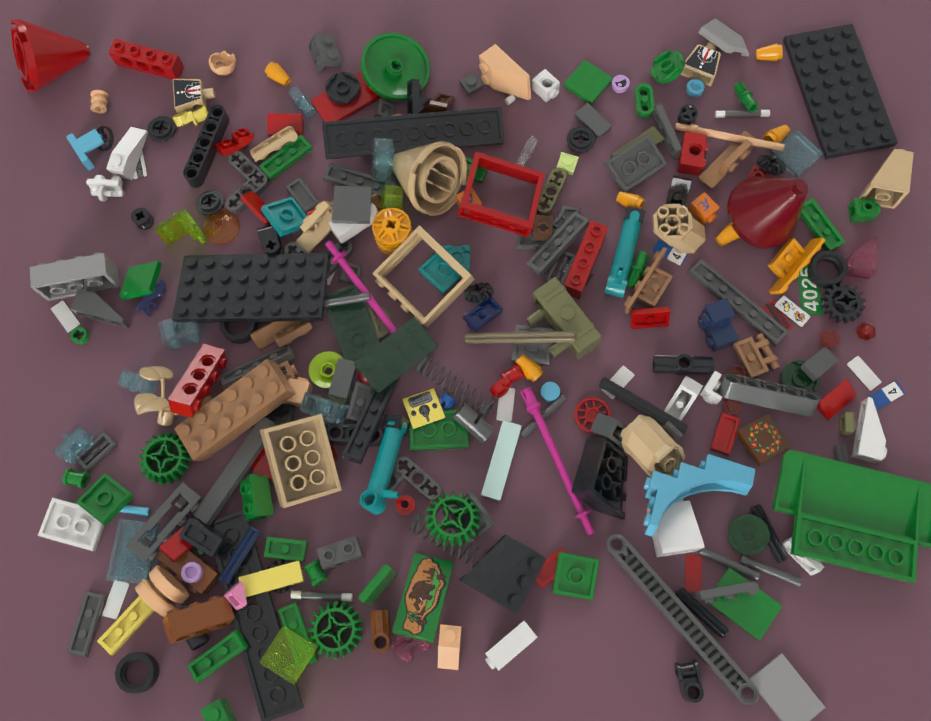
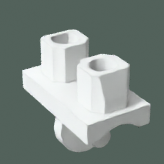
[86,175,125,202]

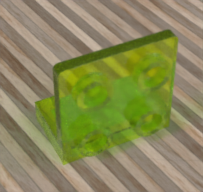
[154,209,208,246]
[260,626,318,686]

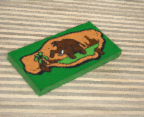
[392,553,454,643]

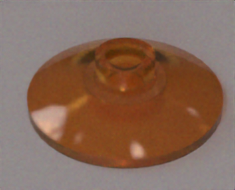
[203,211,240,244]

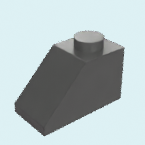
[590,413,626,450]

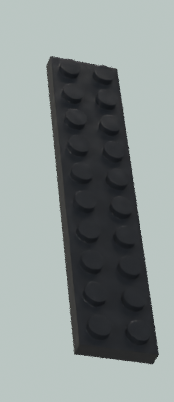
[322,107,505,160]
[210,510,304,721]

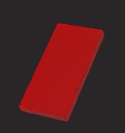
[310,71,382,122]

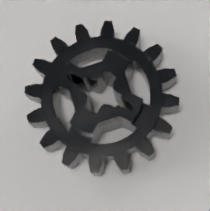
[821,282,866,324]

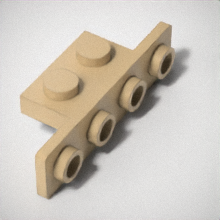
[296,201,333,253]

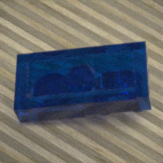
[134,280,166,316]
[463,297,503,332]

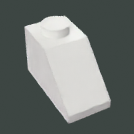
[664,376,703,421]

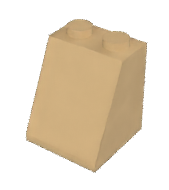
[858,149,914,209]

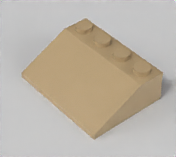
[260,414,342,508]

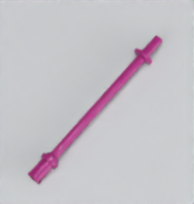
[325,241,420,363]
[520,387,595,536]

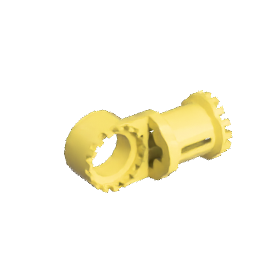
[172,105,208,127]

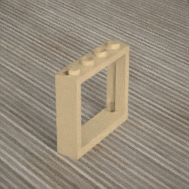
[372,225,475,328]

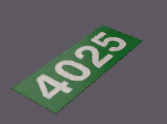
[798,264,823,315]

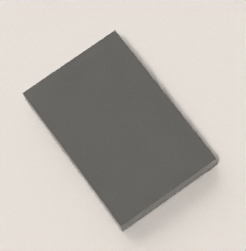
[604,134,668,192]

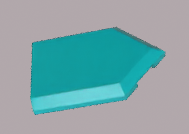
[418,245,470,294]

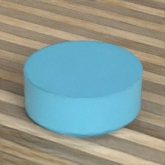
[686,79,705,97]
[540,382,560,402]

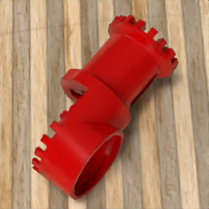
[489,363,525,399]

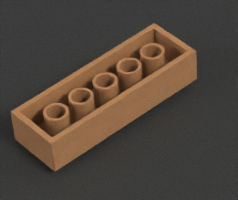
[174,359,296,462]

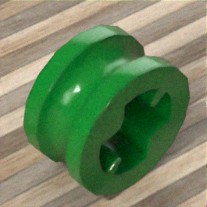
[70,327,90,345]

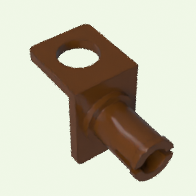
[533,215,554,241]

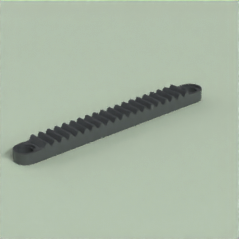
[606,534,759,705]

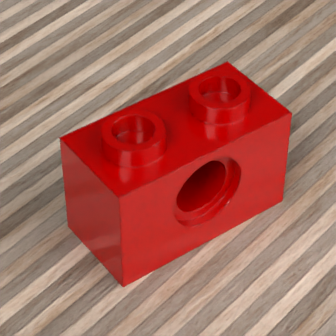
[677,132,709,176]

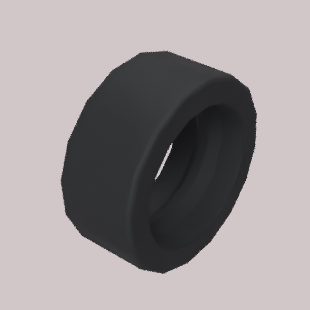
[807,251,848,289]
[220,322,258,344]
[115,652,159,694]

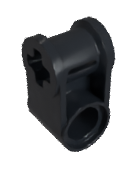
[257,225,284,254]
[674,659,704,703]

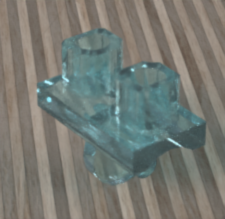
[53,427,94,464]

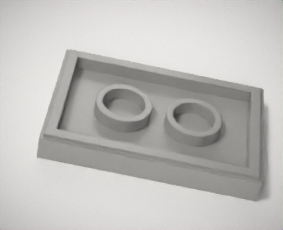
[749,653,826,721]

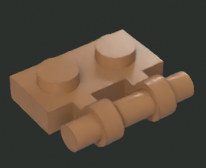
[732,333,780,378]

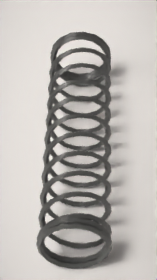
[416,355,494,418]
[409,512,487,568]

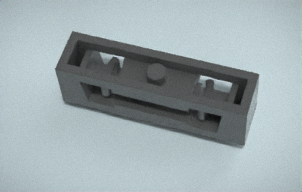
[126,482,201,562]

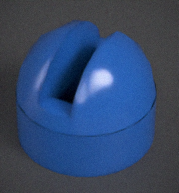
[440,392,456,409]

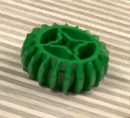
[138,432,193,485]
[425,491,481,547]
[308,601,364,659]

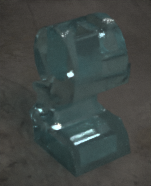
[116,370,159,394]

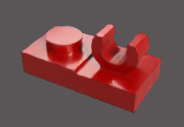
[630,307,670,329]

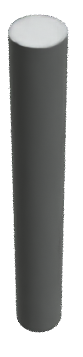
[324,293,371,308]
[520,394,567,439]
[699,547,760,580]
[739,555,802,587]

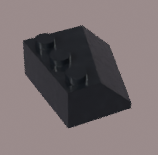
[571,437,628,519]
[459,535,546,614]

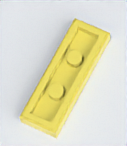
[238,561,304,597]
[97,596,154,655]

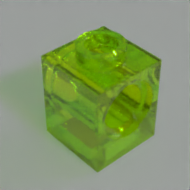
[380,184,403,211]

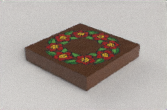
[735,413,791,466]

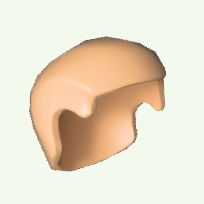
[208,50,236,76]

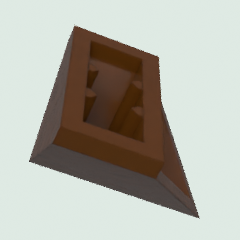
[418,93,455,114]

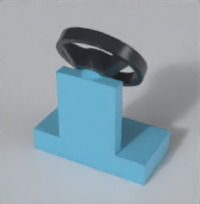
[66,126,114,171]

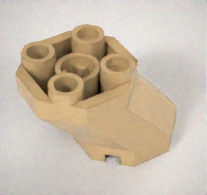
[652,204,706,254]
[620,415,685,477]

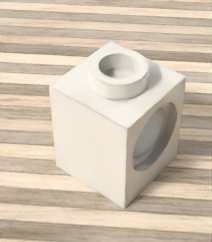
[532,69,560,102]

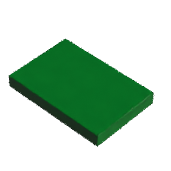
[409,409,469,451]
[358,564,398,606]
[708,567,782,640]

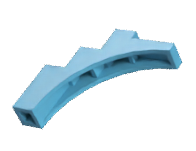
[643,454,755,537]

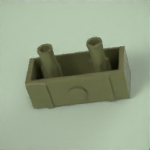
[525,277,602,360]

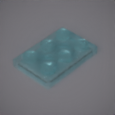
[106,519,160,584]

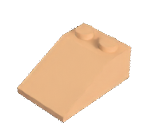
[479,44,531,100]

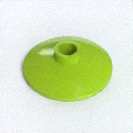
[309,351,343,389]

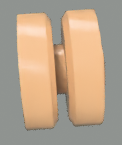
[135,565,190,617]

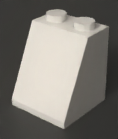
[647,499,704,558]

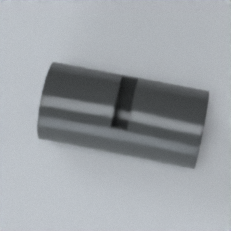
[452,403,494,443]

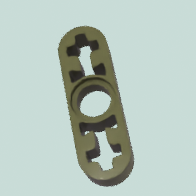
[536,168,567,216]

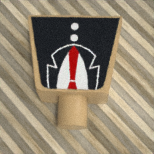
[681,42,721,87]
[173,79,216,113]

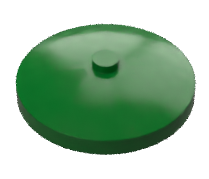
[360,33,430,101]

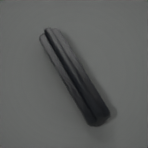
[750,504,788,563]
[675,588,729,638]

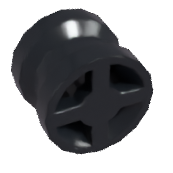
[677,104,698,125]
[131,207,154,230]

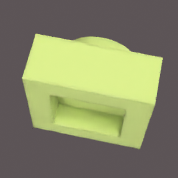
[556,152,579,175]

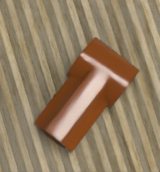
[370,610,392,653]

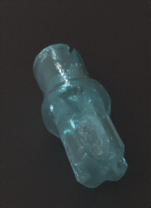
[289,86,316,118]

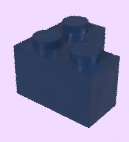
[697,298,739,352]

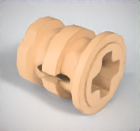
[90,90,109,113]

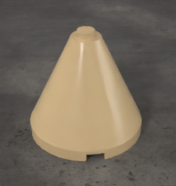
[390,141,467,216]

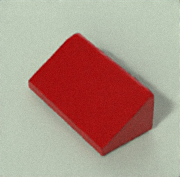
[267,113,304,136]
[240,191,271,226]
[817,379,857,420]

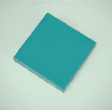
[261,197,307,237]

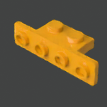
[768,237,825,294]

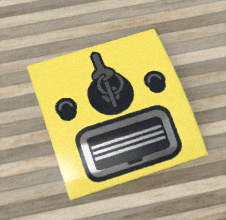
[402,388,445,429]

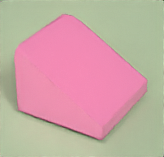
[224,581,247,610]

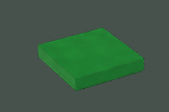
[563,60,613,105]
[119,260,162,300]
[76,473,134,526]
[552,551,600,600]

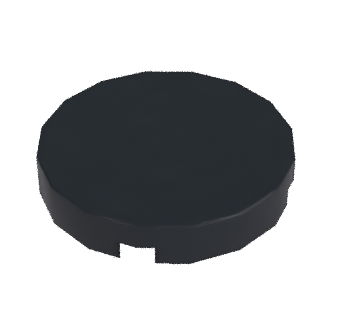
[325,72,361,105]

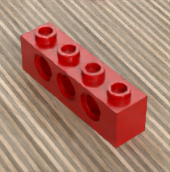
[108,39,184,80]
[564,221,608,300]
[168,344,228,418]

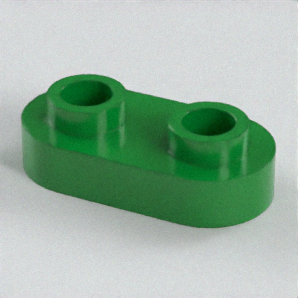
[634,83,654,118]

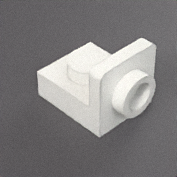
[700,371,722,405]

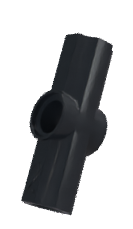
[652,353,714,376]

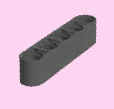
[718,373,821,417]

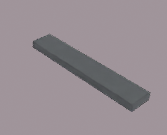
[688,259,789,347]
[193,417,277,526]

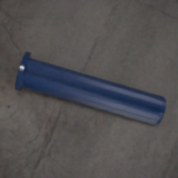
[218,525,263,584]

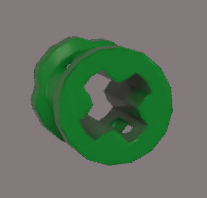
[62,468,90,489]
[303,560,329,587]

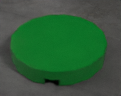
[650,50,685,84]

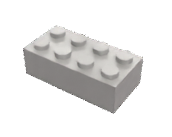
[30,252,120,301]

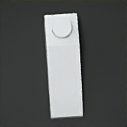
[106,127,148,180]
[851,397,887,464]

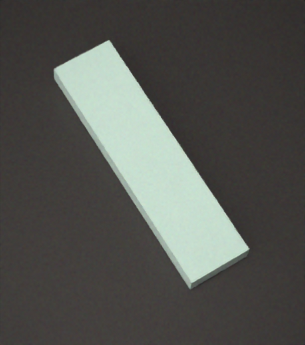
[481,420,522,501]

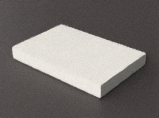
[38,497,105,552]

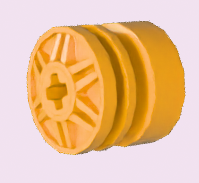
[372,208,413,256]

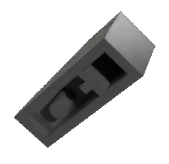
[70,289,130,329]

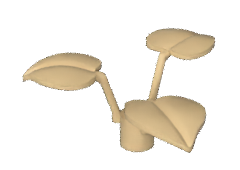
[134,366,214,426]

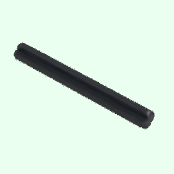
[599,377,688,434]

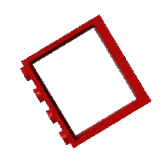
[457,151,545,237]

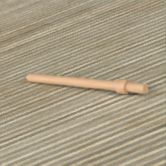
[675,123,785,152]

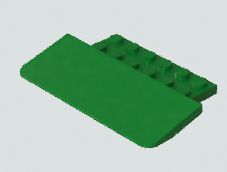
[772,450,931,583]

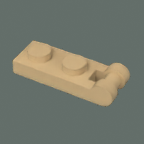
[250,126,298,162]

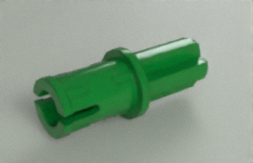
[734,81,759,113]
[627,251,650,289]

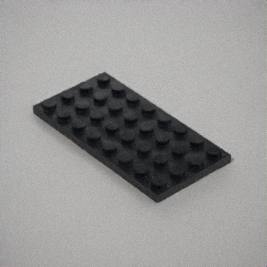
[783,24,898,159]
[172,253,330,323]

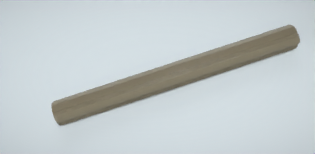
[465,331,576,344]

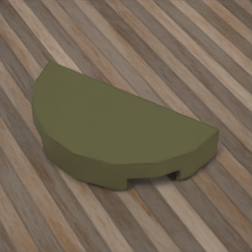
[367,306,391,341]

